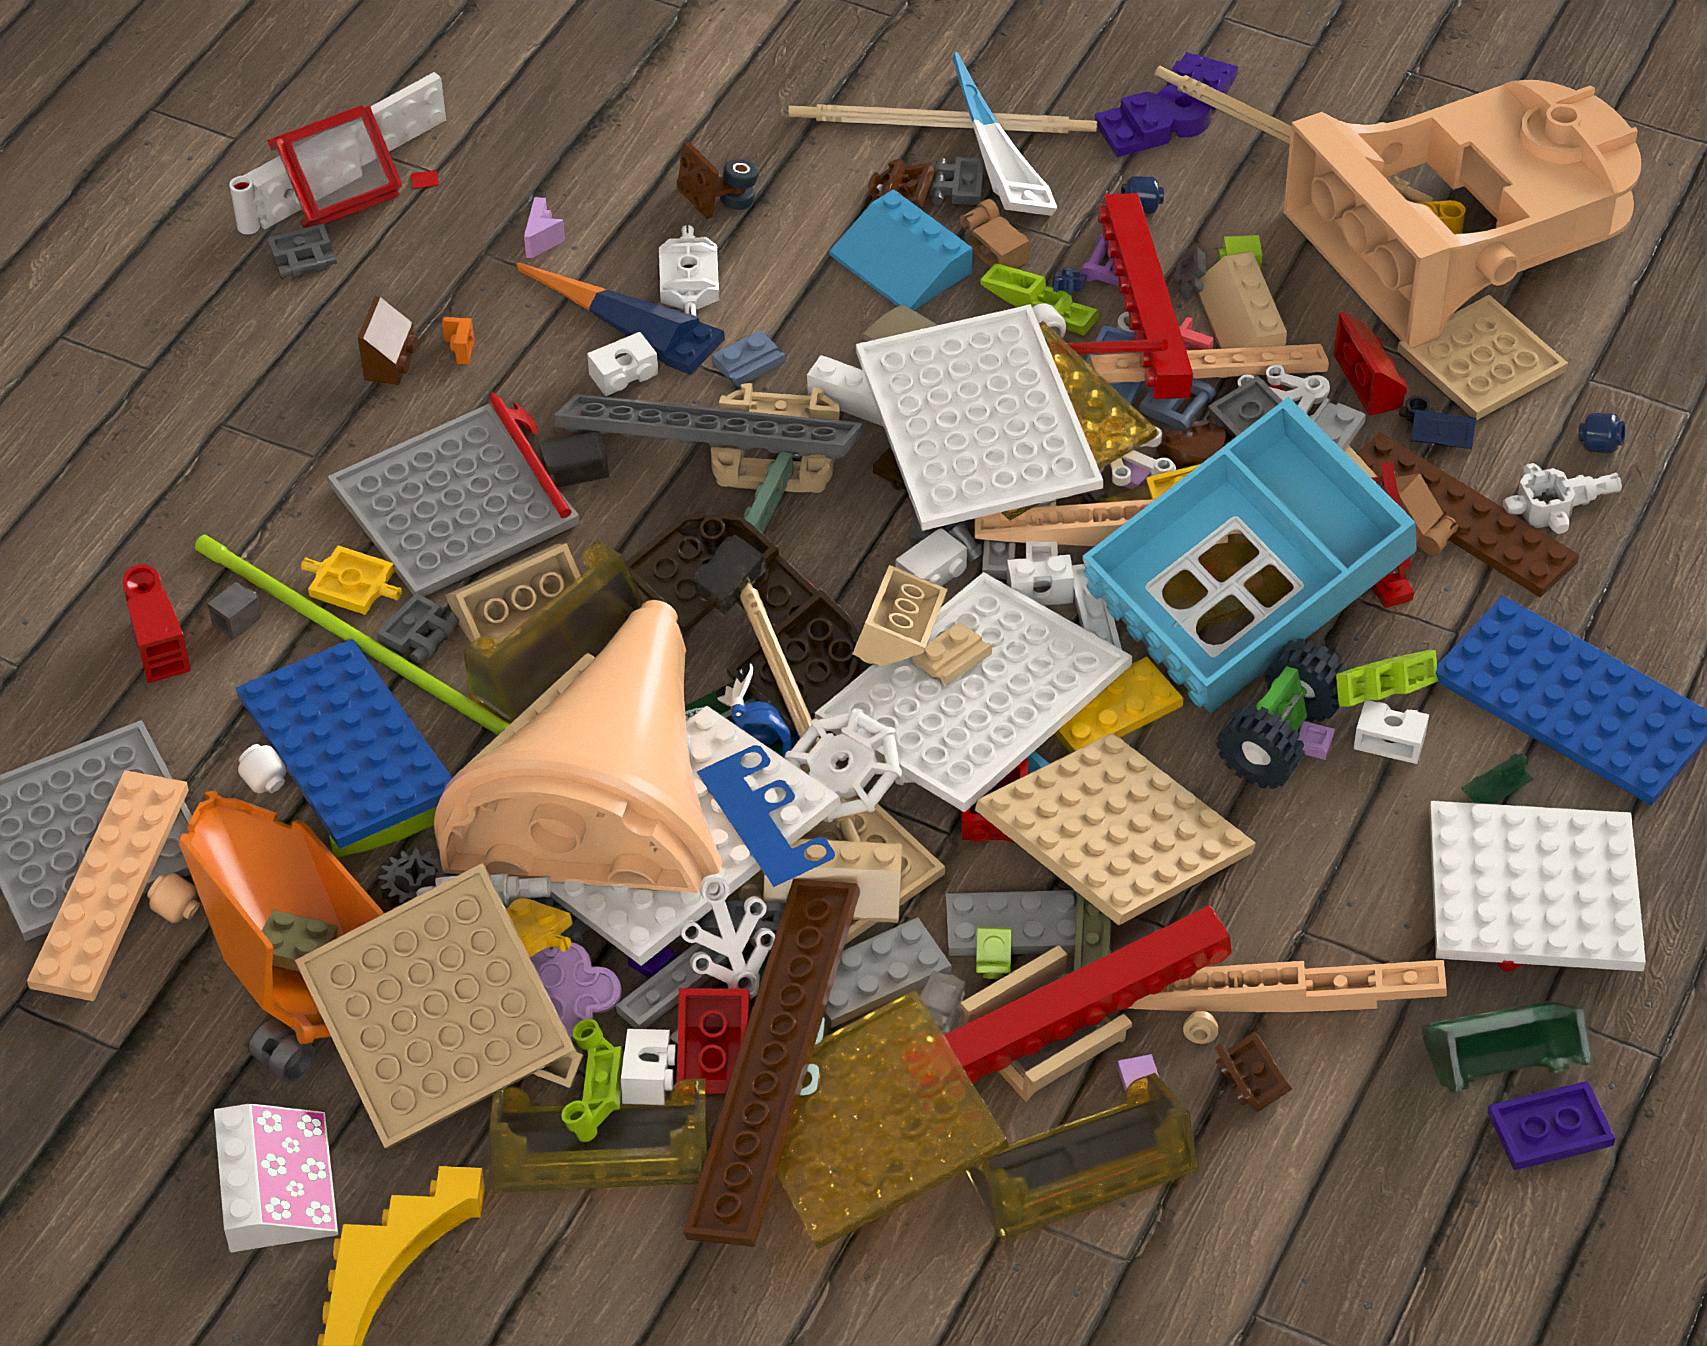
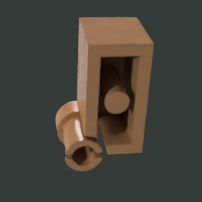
[960,199,1030,269]
[1396,473,1458,556]

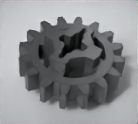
[379,849,452,908]

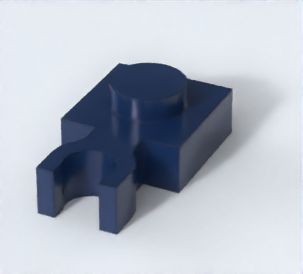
[1052,267,1088,295]

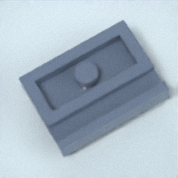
[712,330,785,388]

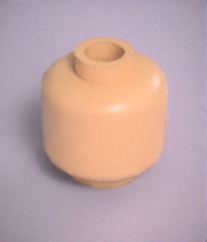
[147,873,200,923]

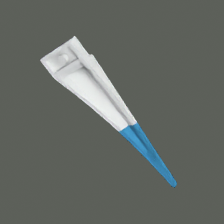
[952,52,1058,216]

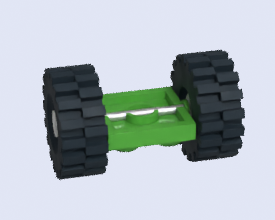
[1216,639,1348,789]

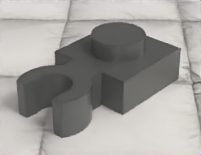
[1176,248,1206,300]

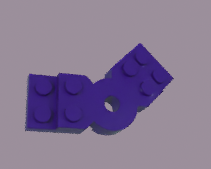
[1094,52,1238,157]

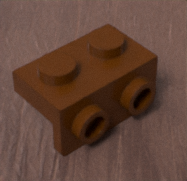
[1215,1031,1292,1112]

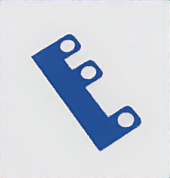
[696,745,835,887]

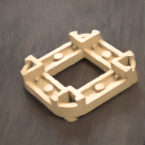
[711,383,840,493]

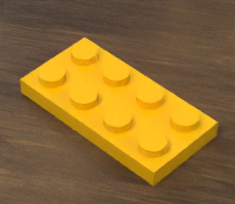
[1054,656,1184,754]

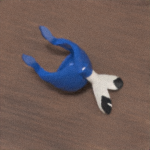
[716,663,792,757]

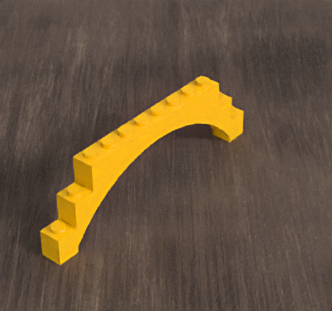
[317,1166,485,1346]

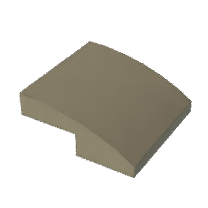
[862,304,938,342]

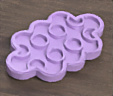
[530,942,622,1041]

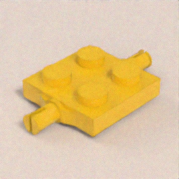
[301,545,402,615]
[506,896,573,958]

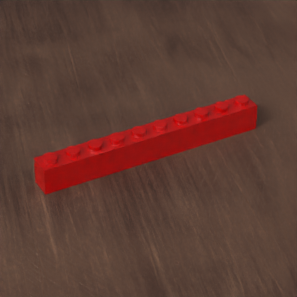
[1098,193,1194,399]
[901,905,1232,1106]

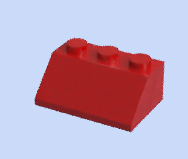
[1334,311,1407,416]

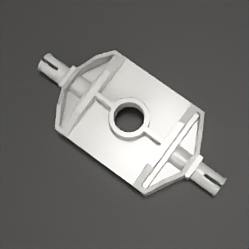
[659,225,719,317]

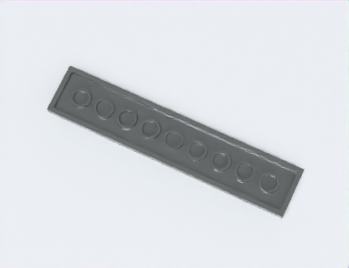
[554,394,863,459]

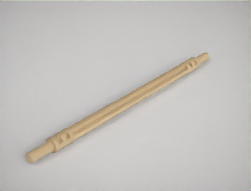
[1155,66,1434,203]
[788,104,1097,134]
[733,566,861,842]

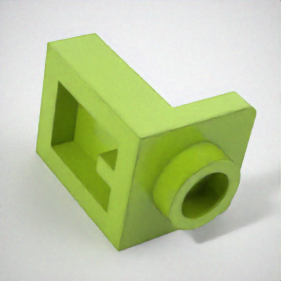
[976,927,1011,979]

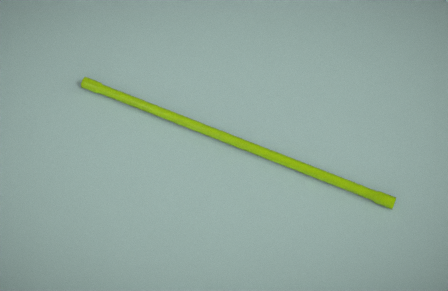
[195,534,510,735]

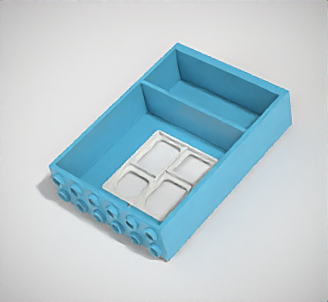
[1082,396,1417,714]

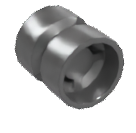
[249,1018,316,1083]

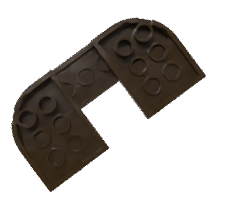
[620,512,861,737]

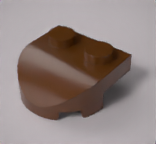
[868,158,935,209]
[1156,420,1228,470]

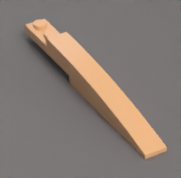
[975,499,1242,546]
[1129,960,1447,1012]

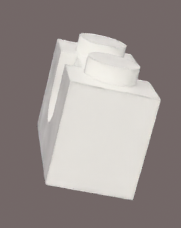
[587,332,658,396]
[1006,555,1074,606]
[1353,700,1429,764]
[621,1029,676,1105]

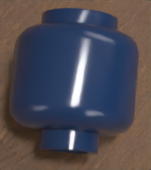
[1121,176,1164,214]
[1578,413,1626,453]

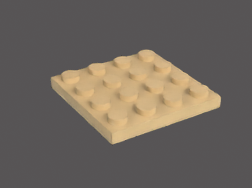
[1397,295,1568,421]

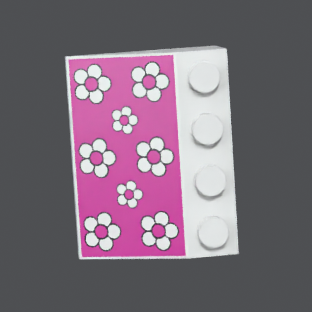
[214,1104,338,1252]

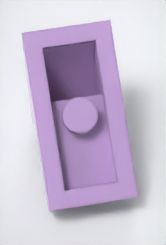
[524,197,565,258]

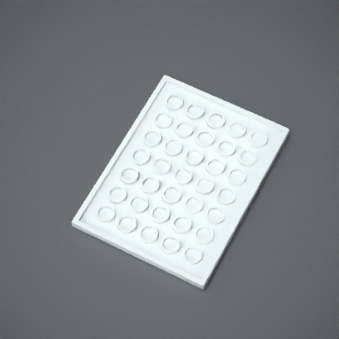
[856,304,1103,531]
[815,572,1132,812]
[550,706,841,966]

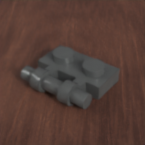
[930,157,984,205]
[267,224,337,278]
[376,593,459,664]

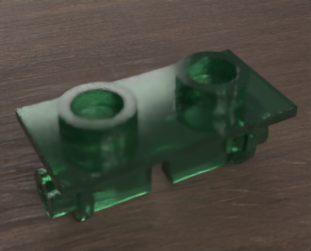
[1461,754,1533,804]

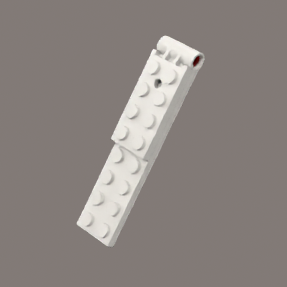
[229,72,446,234]

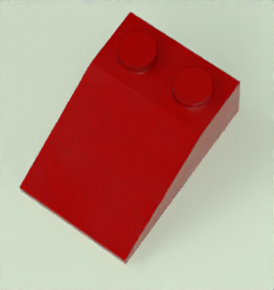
[677,988,750,1094]

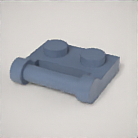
[1139,378,1216,431]

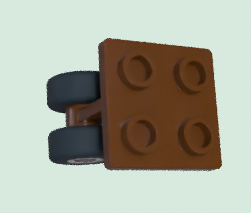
[677,141,758,219]

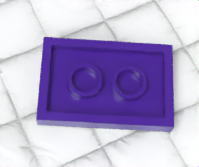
[1487,1081,1616,1170]

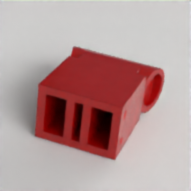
[122,564,191,683]

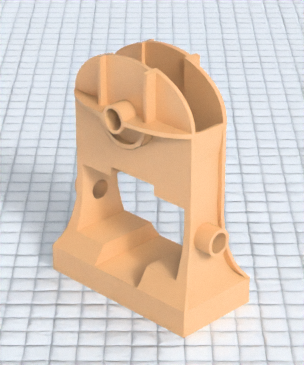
[1283,80,1641,348]

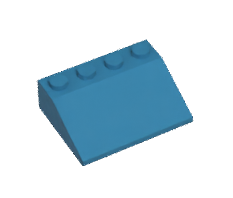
[829,189,973,311]

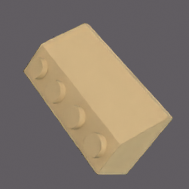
[1196,252,1287,349]
[445,543,592,653]
[852,565,948,667]
[763,839,902,923]

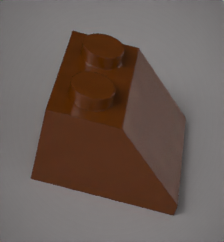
[358,296,418,385]

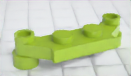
[561,1019,624,1142]

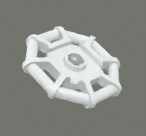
[784,708,902,822]

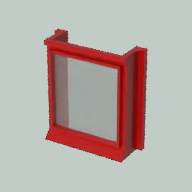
[267,105,403,228]

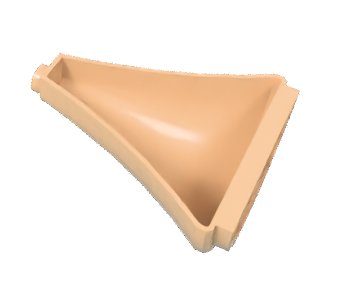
[434,600,723,893]

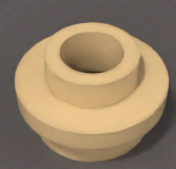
[1183,1011,1218,1044]

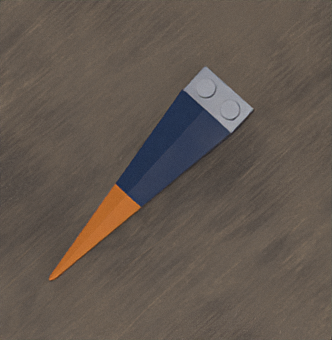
[517,263,725,375]

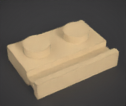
[913,622,992,686]

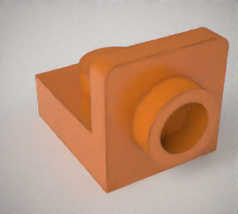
[442,317,475,365]

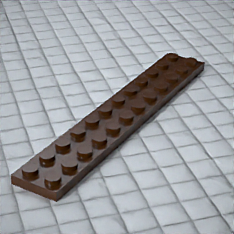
[683,879,861,1247]

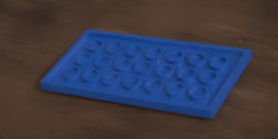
[1435,595,1707,806]
[235,639,452,849]

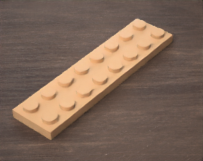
[27,770,189,1001]

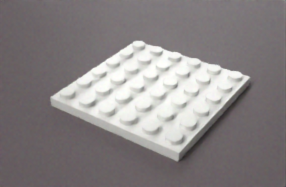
[1429,801,1646,971]

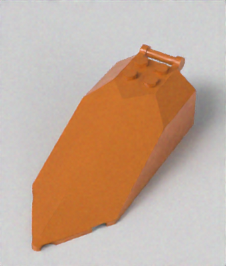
[179,791,385,1045]

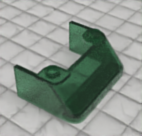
[1421,1002,1592,1091]

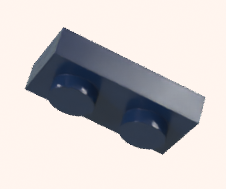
[1411,410,1476,450]

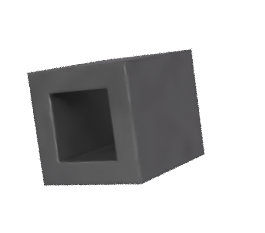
[208,582,261,640]

